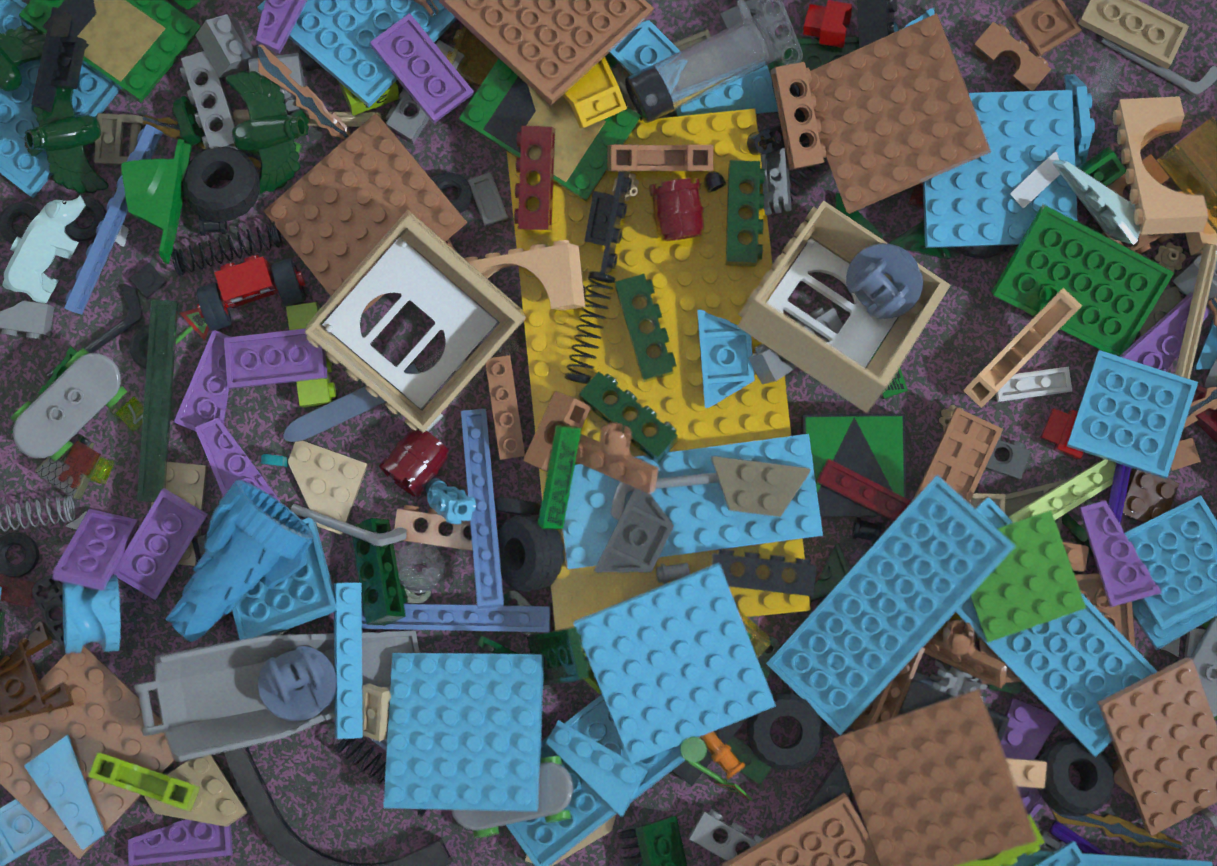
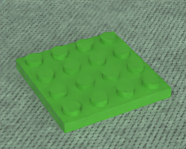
[970,510,1086,643]

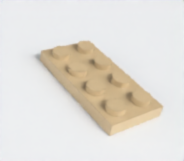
[1078,0,1189,69]
[151,461,208,566]

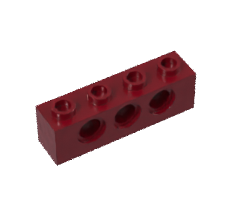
[514,126,555,230]

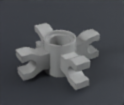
[930,660,987,696]

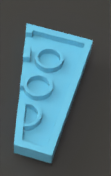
[672,64,778,116]
[546,720,648,817]
[24,735,105,850]

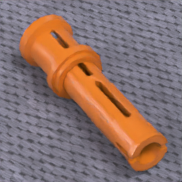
[699,731,745,780]

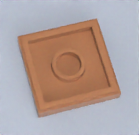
[1012,0,1081,56]

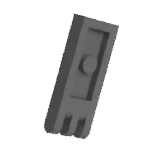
[761,148,791,215]

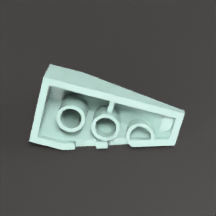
[1052,160,1140,244]

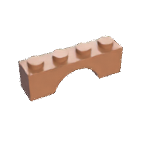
[607,145,713,171]

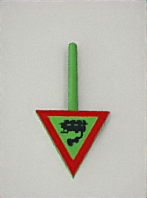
[156,308,209,356]
[688,762,752,801]

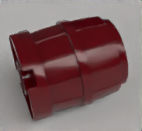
[649,178,704,241]
[378,428,449,498]

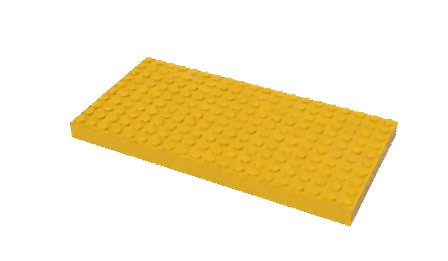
[507,109,810,631]

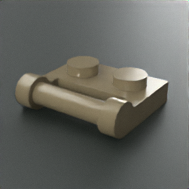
[94,113,144,166]

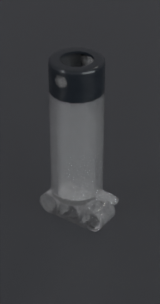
[625,0,803,123]

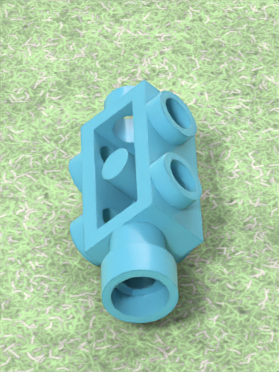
[426,478,476,524]

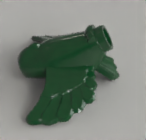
[0,25,46,92]
[226,71,309,194]
[24,88,109,194]

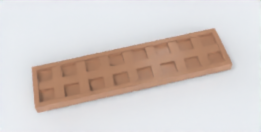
[912,408,1003,503]

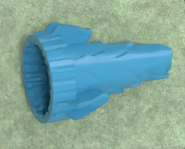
[166,480,313,642]

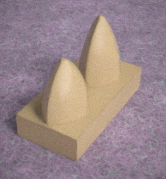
[362,684,391,741]

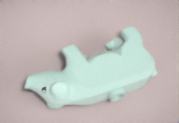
[2,195,86,304]

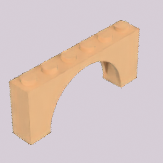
[1113,96,1208,235]
[438,240,585,311]

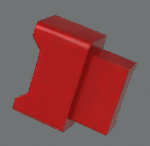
[803,0,853,48]
[1040,408,1083,460]

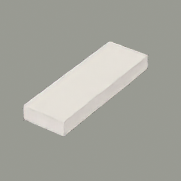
[995,367,1072,402]

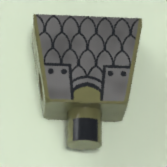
[35,435,97,499]

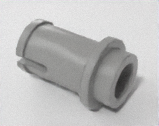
[656,563,690,584]

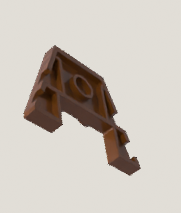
[0,621,74,723]

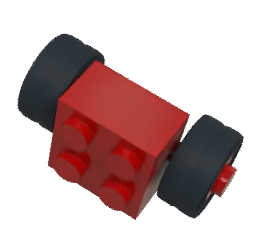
[197,255,306,331]

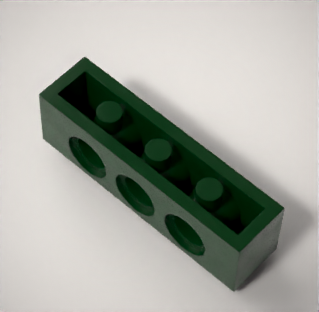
[725,160,765,266]
[615,274,677,382]
[579,371,678,464]
[352,518,406,626]

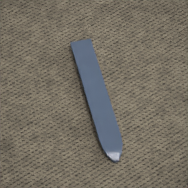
[283,364,419,442]

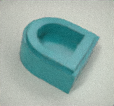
[260,454,289,468]

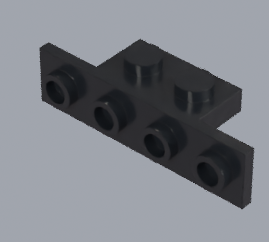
[31,7,87,112]
[584,171,632,274]

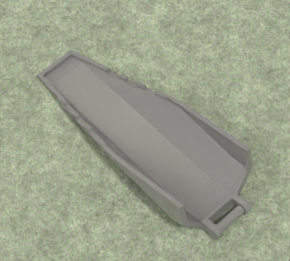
[134,631,420,761]

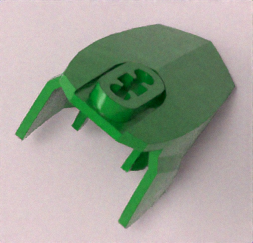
[121,139,192,264]

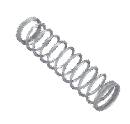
[0,495,75,532]

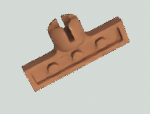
[576,423,659,494]
[922,620,1006,688]

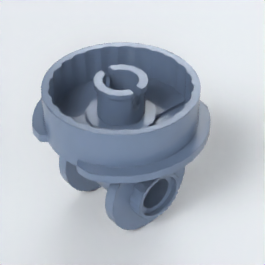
[846,244,923,319]
[258,646,337,721]

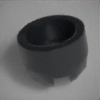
[704,171,726,193]

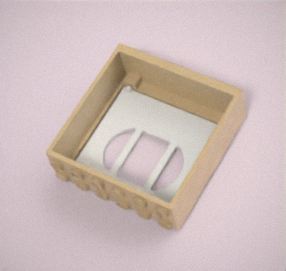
[737,200,951,413]
[305,209,526,433]

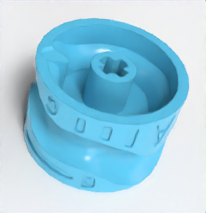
[63,574,120,654]

